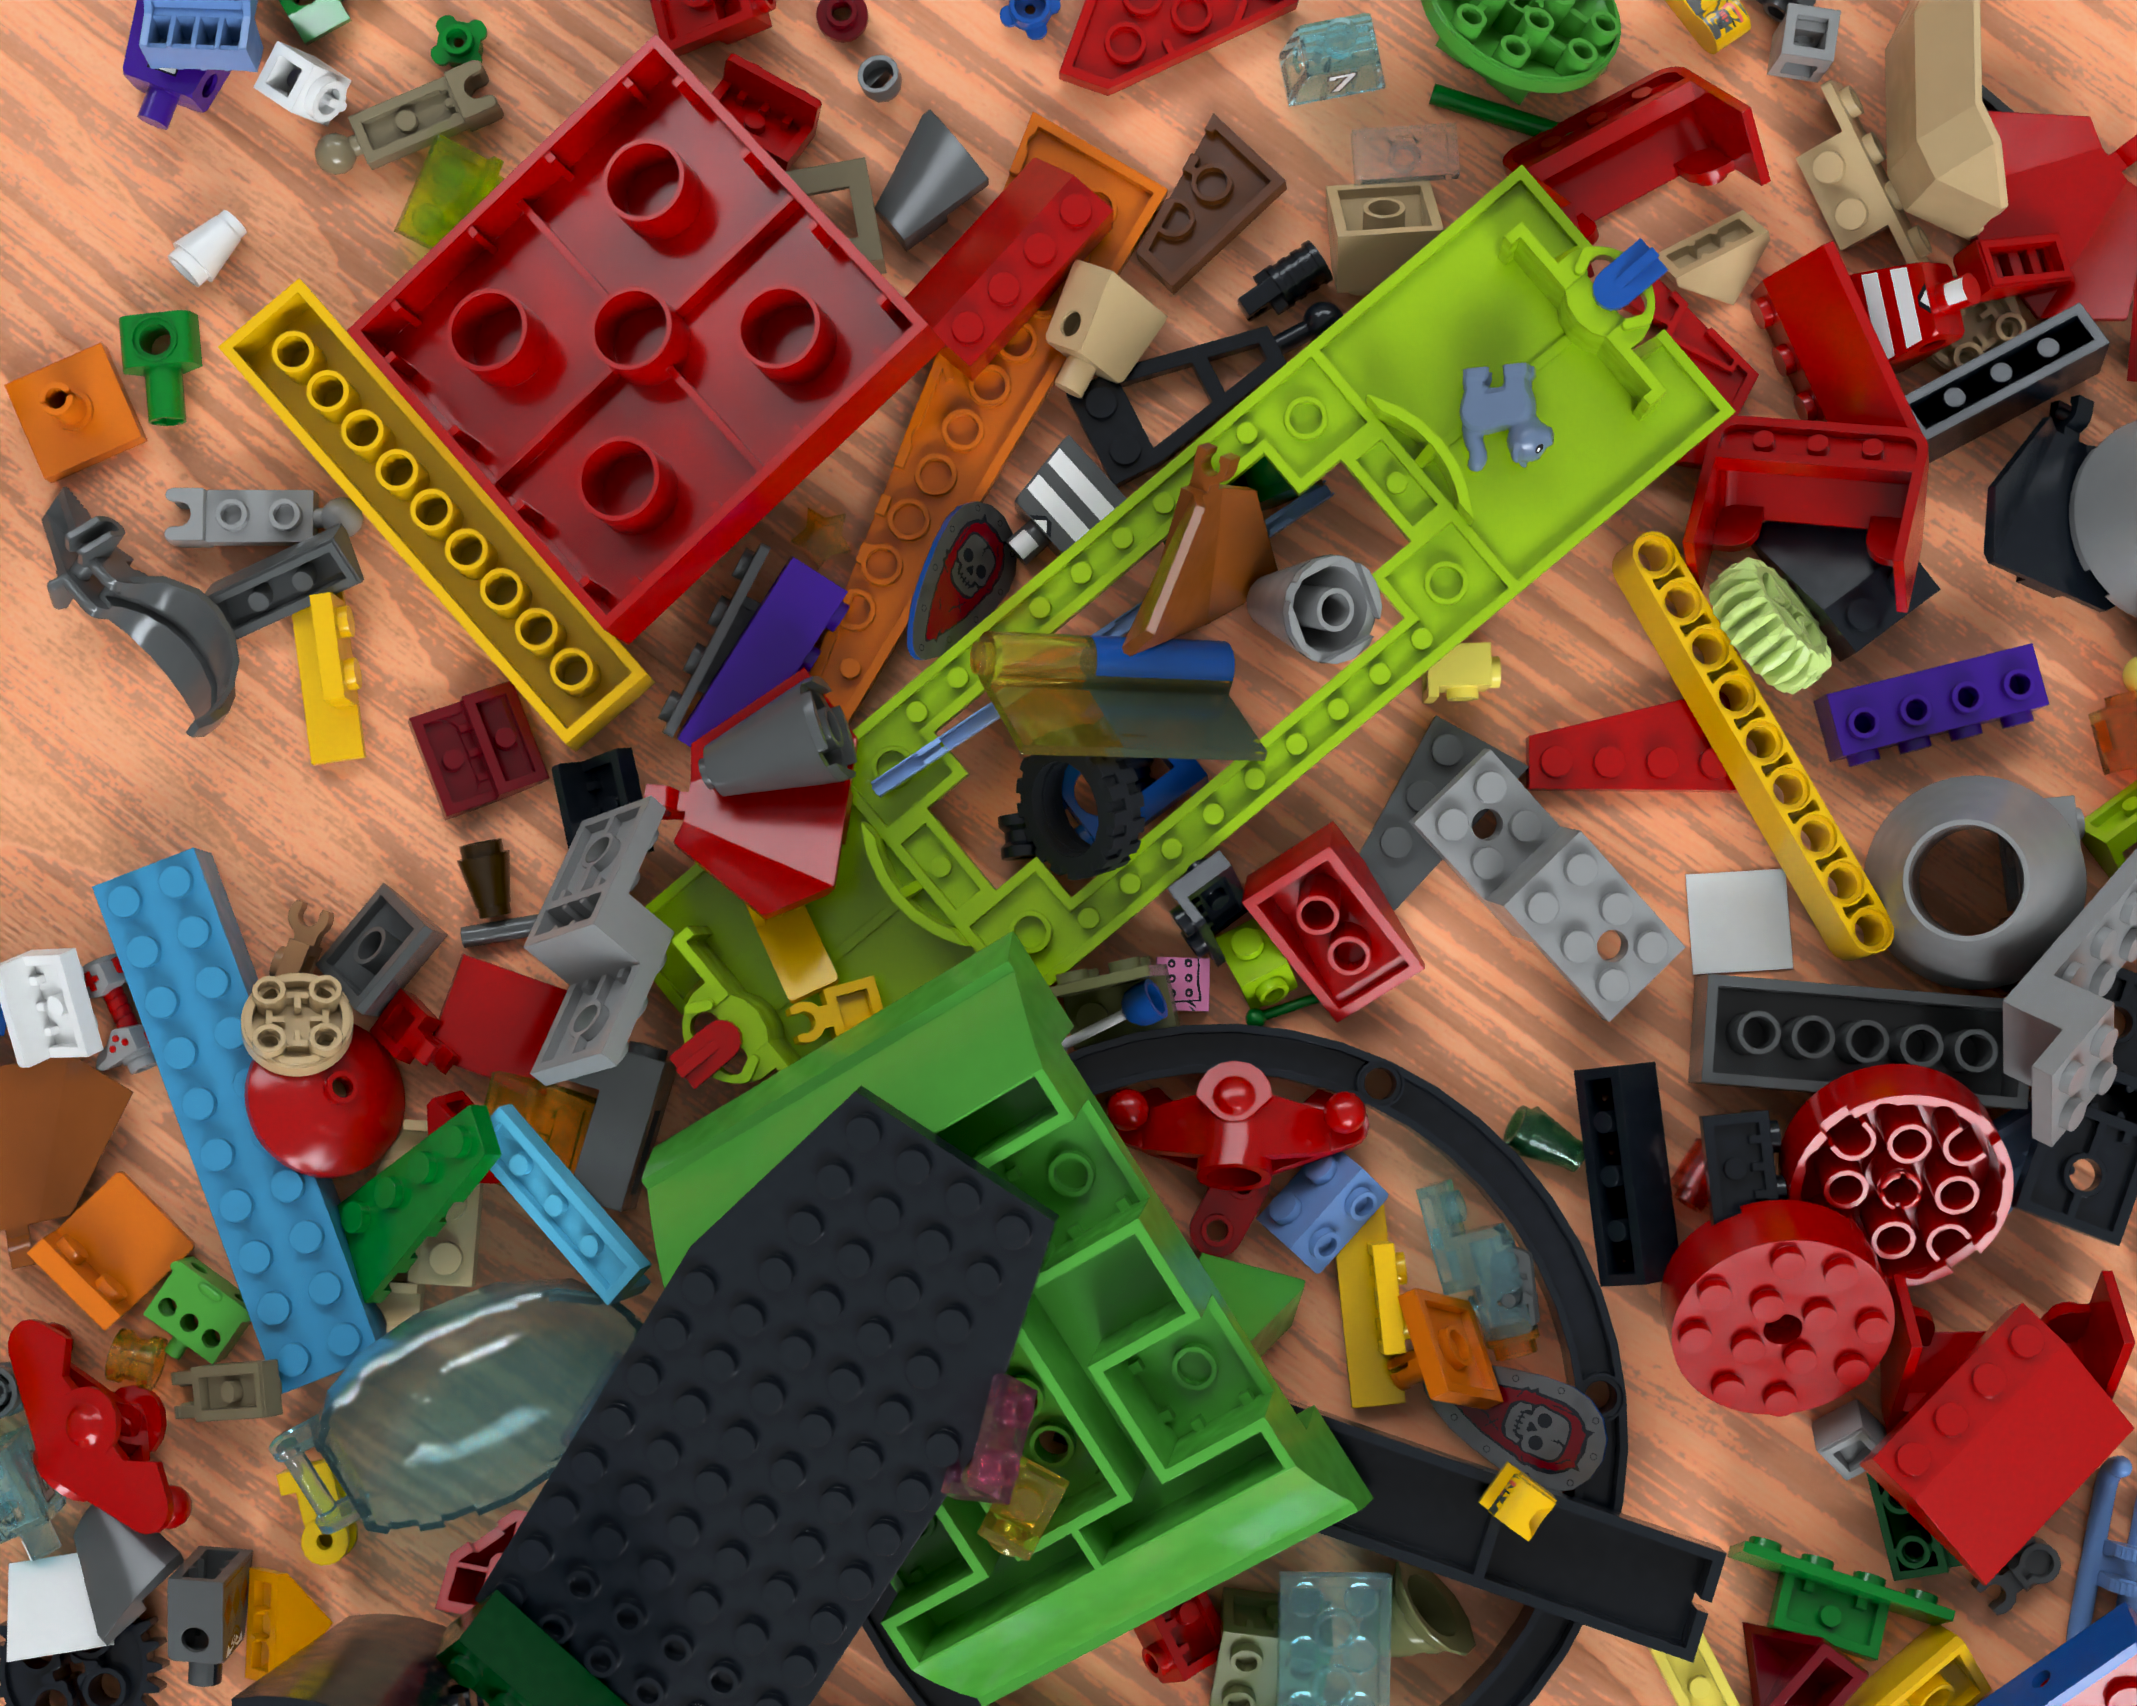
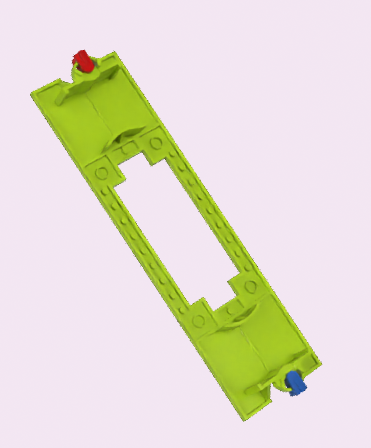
[645,165,1736,1089]

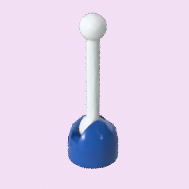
[1061,979,1168,1052]

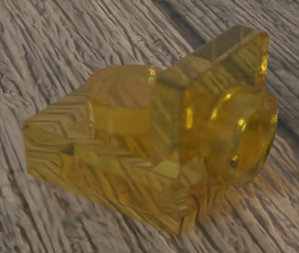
[978,1454,1070,1561]

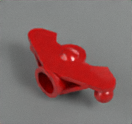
[1107,1061,1369,1191]
[8,1319,192,1535]

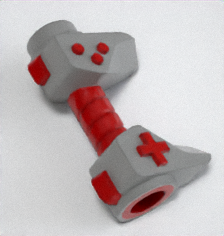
[82,953,157,1075]

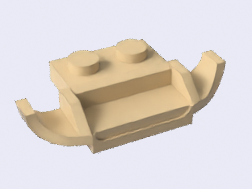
[376,1119,484,1338]

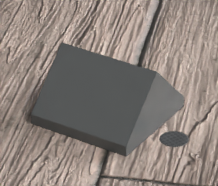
[315,883,448,1017]

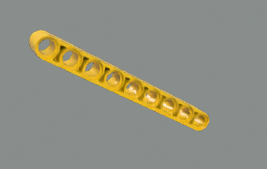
[1612,531,1894,961]

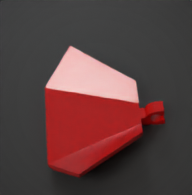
[1970,111,2137,322]
[644,667,858,920]

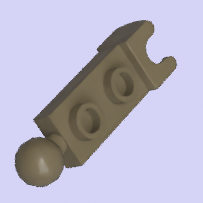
[315,60,504,175]

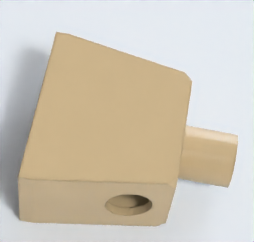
[1046,259,1168,398]

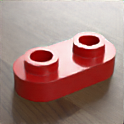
[1189,1183,1270,1257]

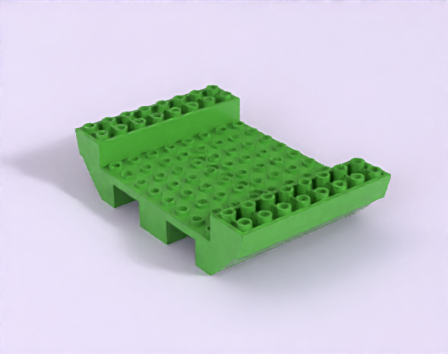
[641,931,1374,1706]

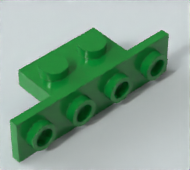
[1728,1536,1955,1662]

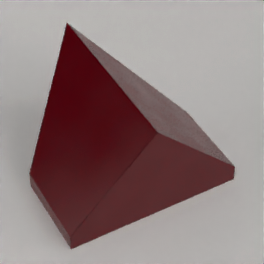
[1742,1622,1869,1706]

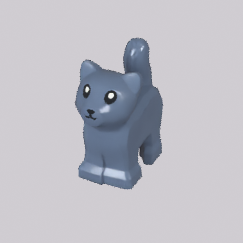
[1460,363,1554,472]

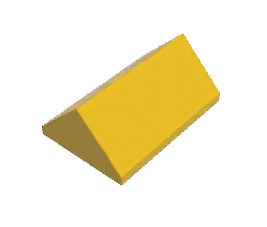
[1844,1625,1992,1706]

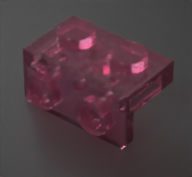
[941,1374,1037,1505]

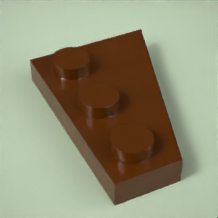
[1136,113,1287,295]

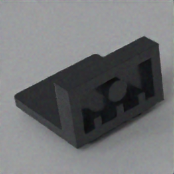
[1699,1109,1788,1225]

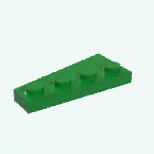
[337,1105,502,1303]

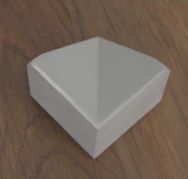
[1812,1399,1887,1481]

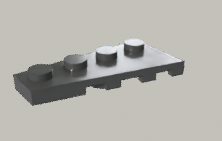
[1359,715,1529,911]

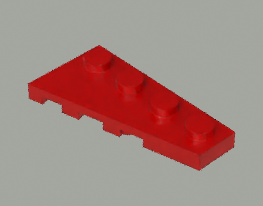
[1526,691,1738,793]

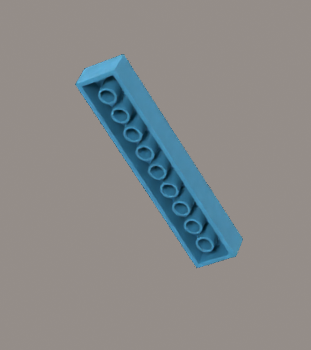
[92,847,395,1394]

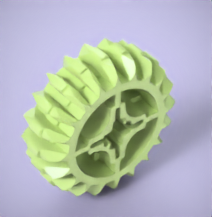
[1709,557,1832,694]

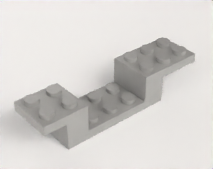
[2003,848,2137,1147]

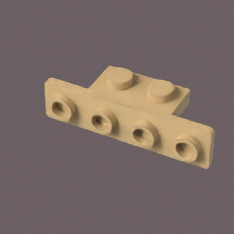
[1796,80,1932,264]

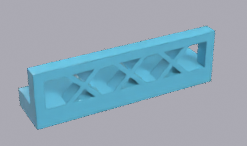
[490,1104,652,1306]

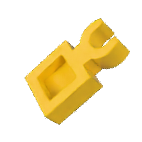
[785,975,883,1045]

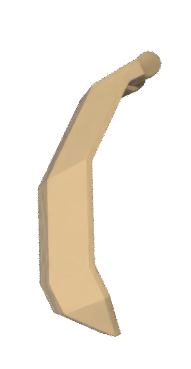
[1885,0,2008,240]

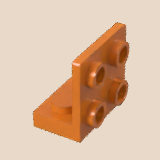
[27,1171,195,1331]

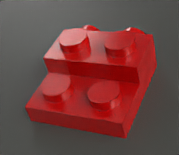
[650,0,776,57]

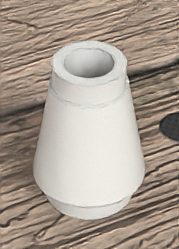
[167,210,247,287]

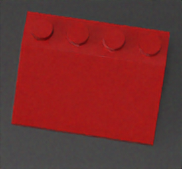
[1859,1303,2135,1586]

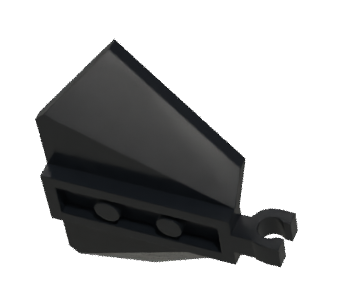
[1984,395,2115,612]

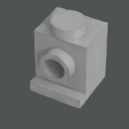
[1767,3,1841,83]

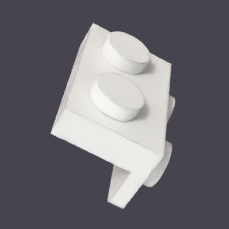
[0,948,104,1068]

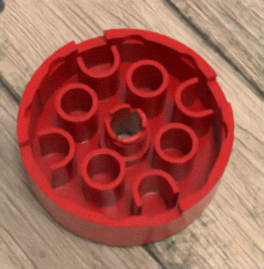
[1778,1064,2014,1288]
[1660,1200,1895,1417]

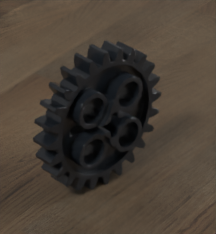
[0,1600,170,1706]

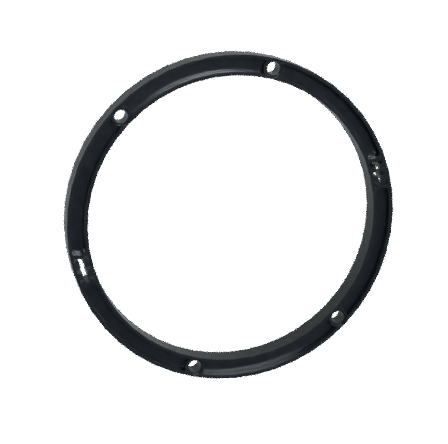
[862,1024,1628,1706]

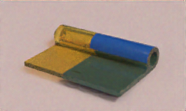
[970,631,1268,761]

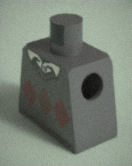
[167,1546,253,1687]

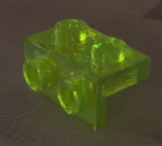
[394,134,505,250]

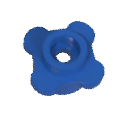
[1000,0,1061,41]

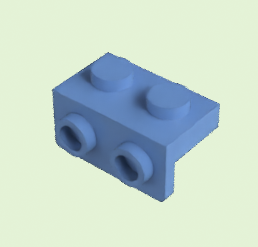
[1256,1152,1388,1274]

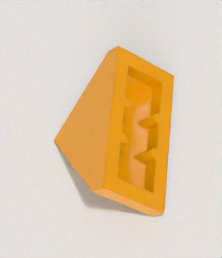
[245,1567,333,1681]

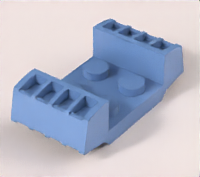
[139,0,264,72]

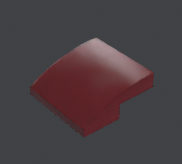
[408,681,550,820]

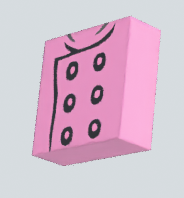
[1156,957,1210,1012]

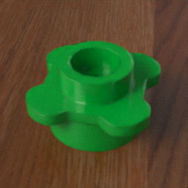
[431,15,488,68]

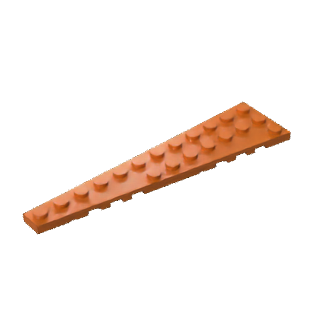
[810,112,1168,726]

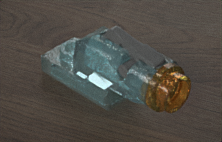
[1416,1178,1540,1361]

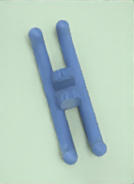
[2066,1455,2137,1642]

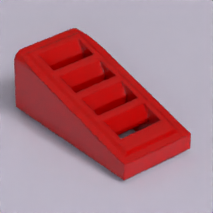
[1953,232,2075,302]

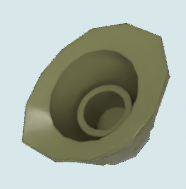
[1359,1561,1476,1658]

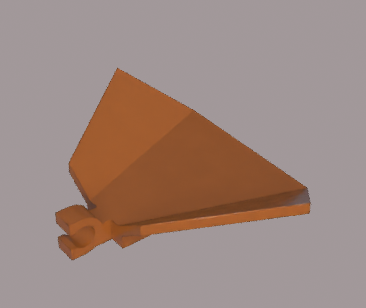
[1122,443,1278,656]
[0,1057,133,1269]

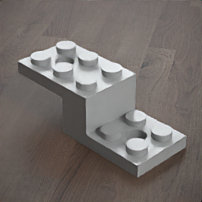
[1409,748,1686,1022]
[523,796,674,1086]

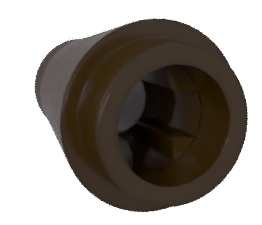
[457,838,511,919]

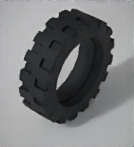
[1016,730,1145,880]

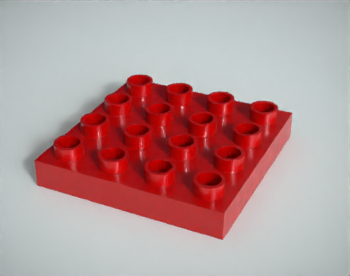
[347,34,946,645]

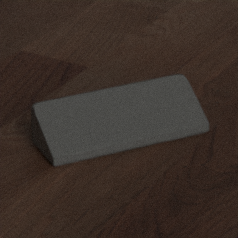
[205,523,364,640]

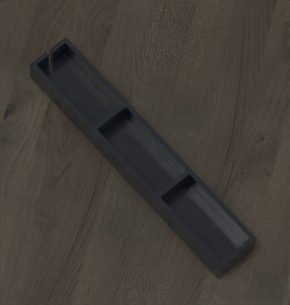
[1053,1399,1727,1663]

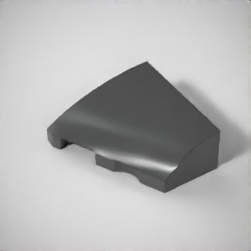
[875,110,989,252]

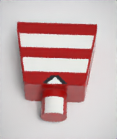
[1849,262,1981,374]

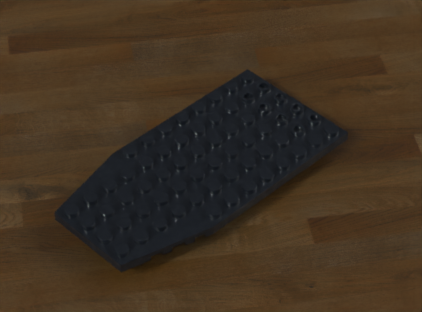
[475,1085,1059,1706]

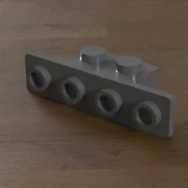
[658,543,771,738]

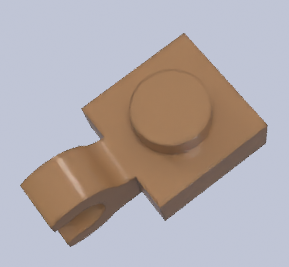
[269,900,334,977]

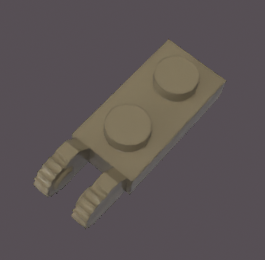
[171,1359,283,1422]

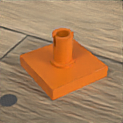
[4,342,148,483]
[1387,1288,1504,1410]

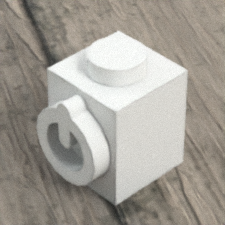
[253,41,352,127]

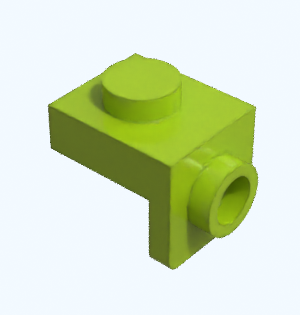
[1215,918,1298,1009]

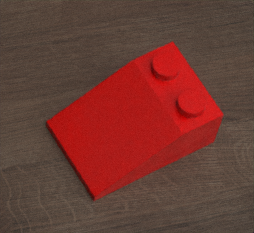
[1242,821,1425,1023]

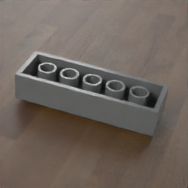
[1688,974,2029,1109]

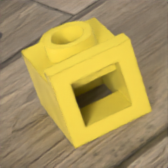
[1421,642,1501,704]

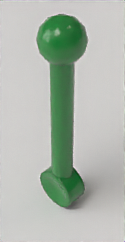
[1245,993,1320,1027]

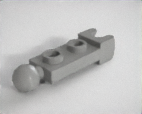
[164,488,363,548]

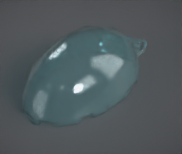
[269,1278,643,1535]

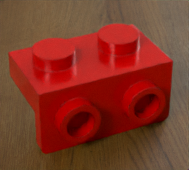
[712,53,822,172]

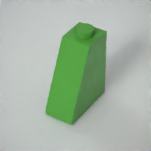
[1199,1253,1305,1357]

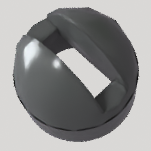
[858,55,902,103]

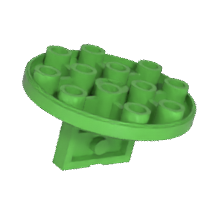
[1421,0,1621,105]

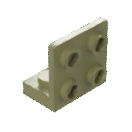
[1050,956,1180,1050]
[1209,1587,1332,1706]

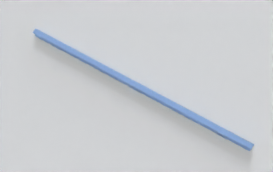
[871,480,1334,798]

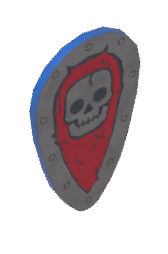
[907,501,1017,660]
[1423,1365,1608,1492]

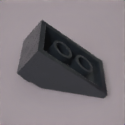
[1751,521,1941,662]

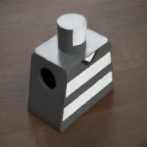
[1005,435,1127,565]

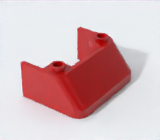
[1502,66,1771,278]
[1682,416,1929,613]
[1880,1270,2135,1434]

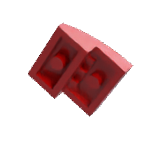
[433,953,567,1092]

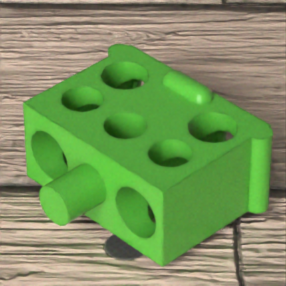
[143,1256,251,1364]

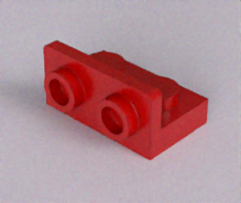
[1134,1591,1220,1684]

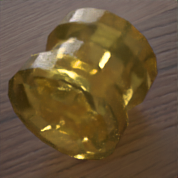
[105,1328,168,1391]

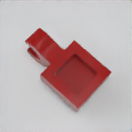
[370,988,458,1075]

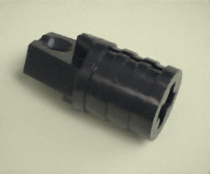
[1238,240,1333,322]

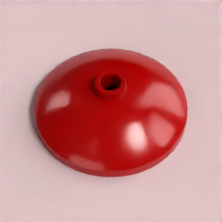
[244,1024,405,1178]

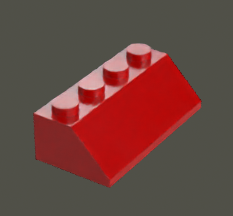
[904,157,1114,382]
[1750,241,1922,434]

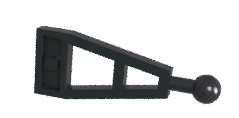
[1066,301,1343,488]

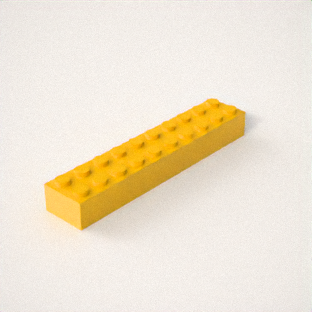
[218,278,656,752]

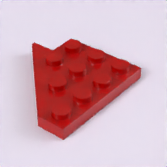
[1059,0,1299,96]

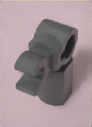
[1971,1536,2061,1615]

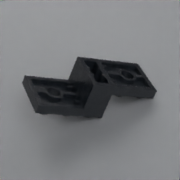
[2010,968,2137,1246]

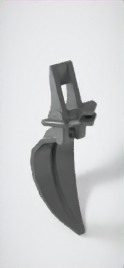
[42,487,240,737]

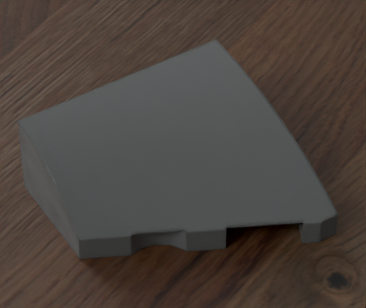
[73,1504,185,1645]

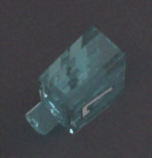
[1278,13,1386,107]
[0,1424,66,1561]

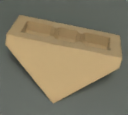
[1658,210,1770,305]

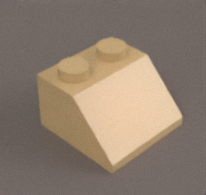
[1326,179,1444,295]

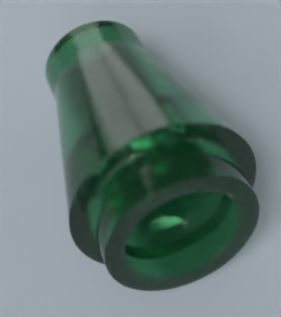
[1503,1105,1585,1172]

